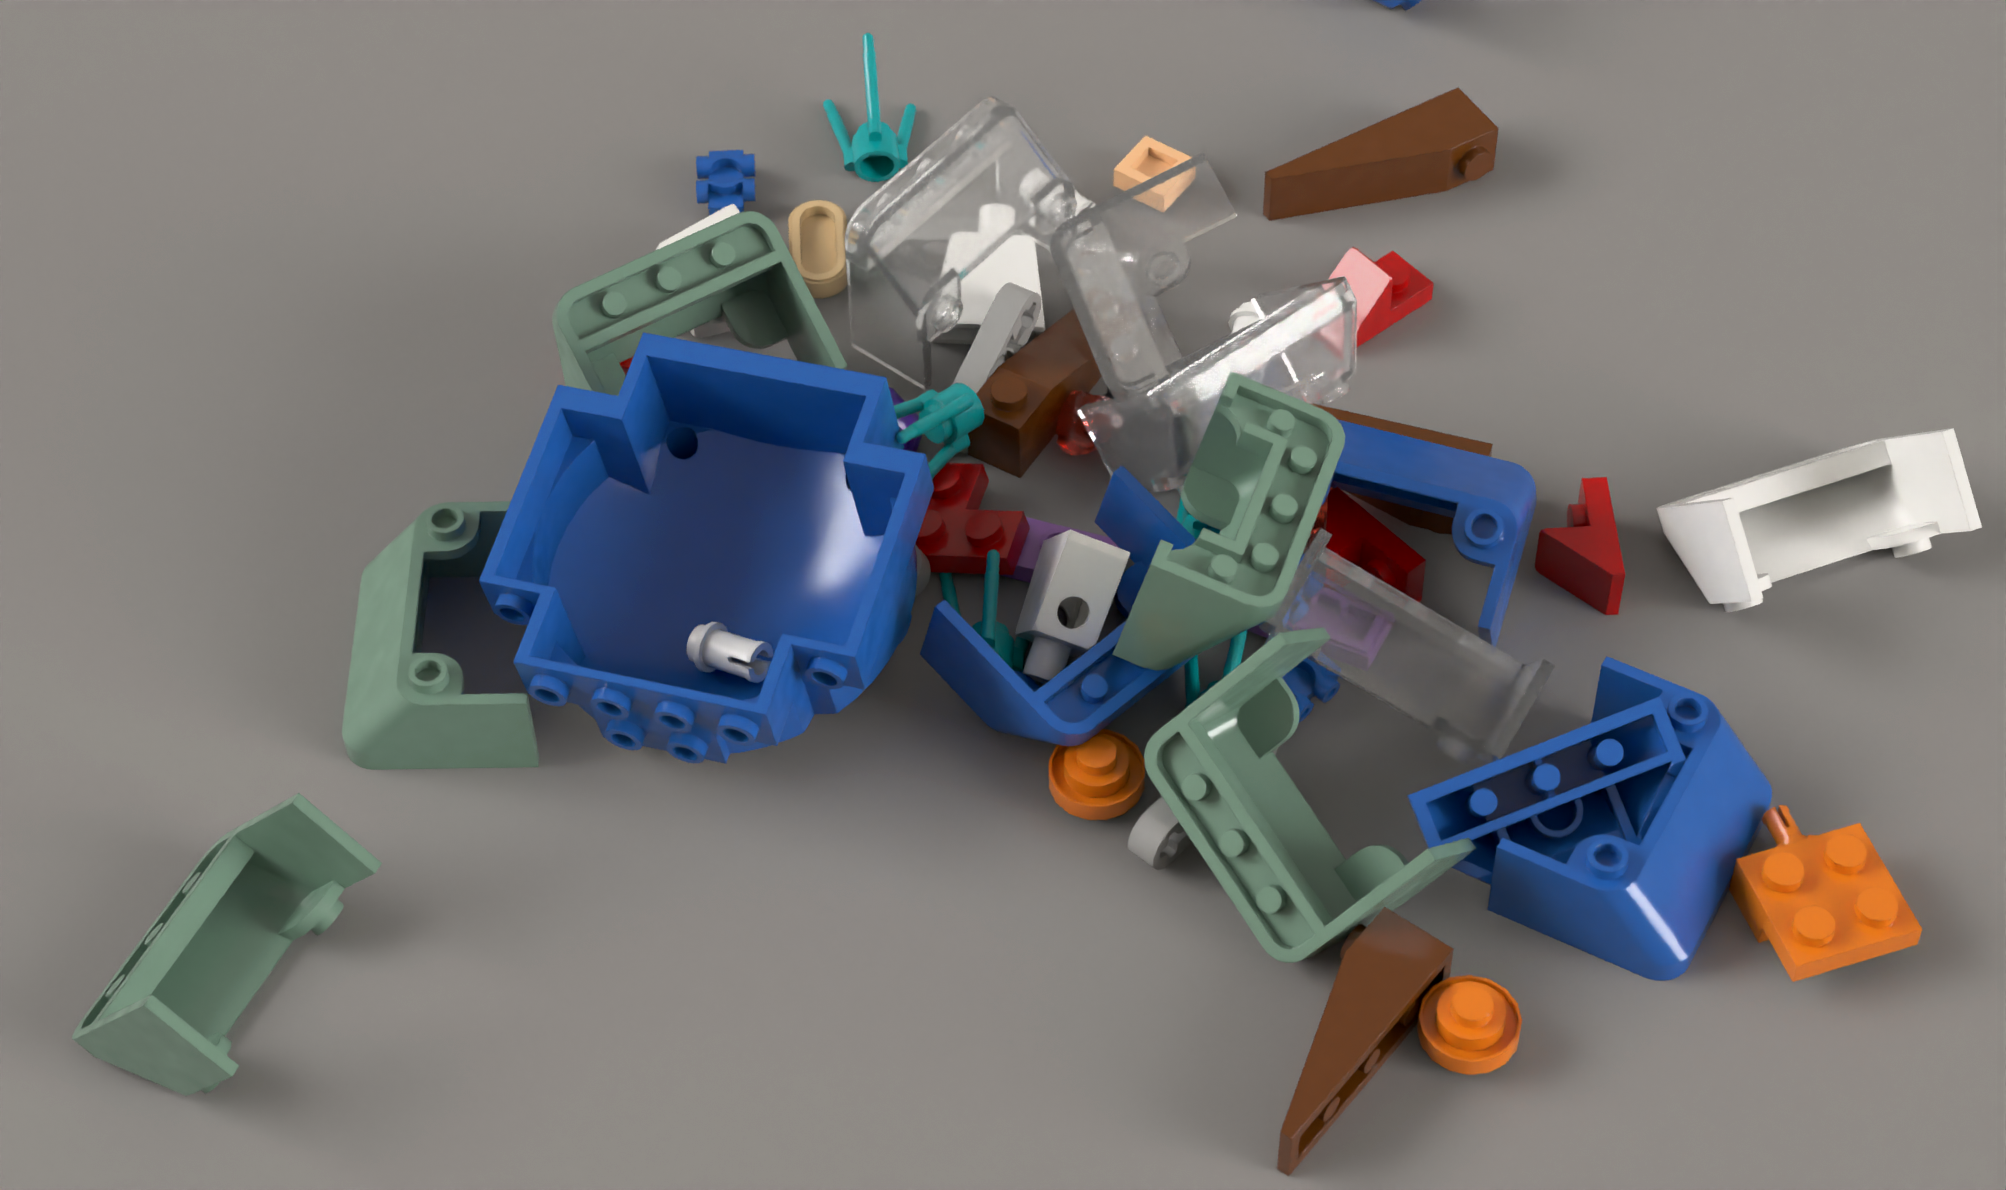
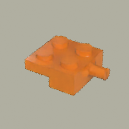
[1729,805,1922,982]

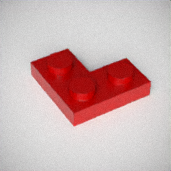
[915,462,1030,575]

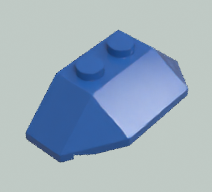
[1407,696,1686,886]

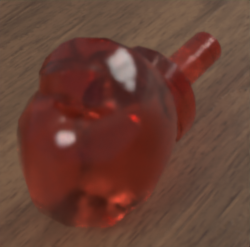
[1055,390,1130,456]

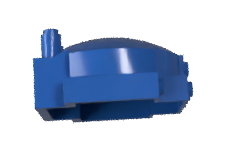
[479,332,934,764]

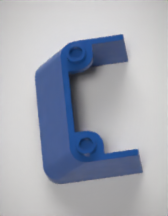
[1321,419,1537,655]
[920,465,1196,746]
[1487,656,1772,981]

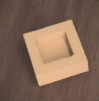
[1113,136,1194,209]

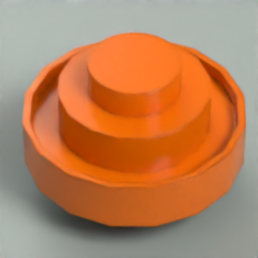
[1049,729,1145,820]
[1417,975,1522,1075]

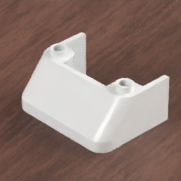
[1656,428,1982,612]

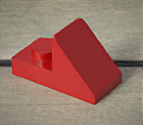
[1304,247,1434,356]
[1534,477,1625,615]
[1322,487,1426,613]

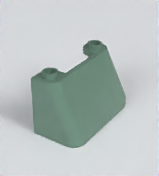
[1112,371,1345,670]

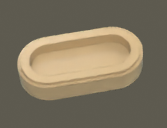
[788,200,849,298]

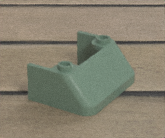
[552,211,848,396]
[342,501,539,770]
[1144,627,1476,963]
[72,793,382,1096]

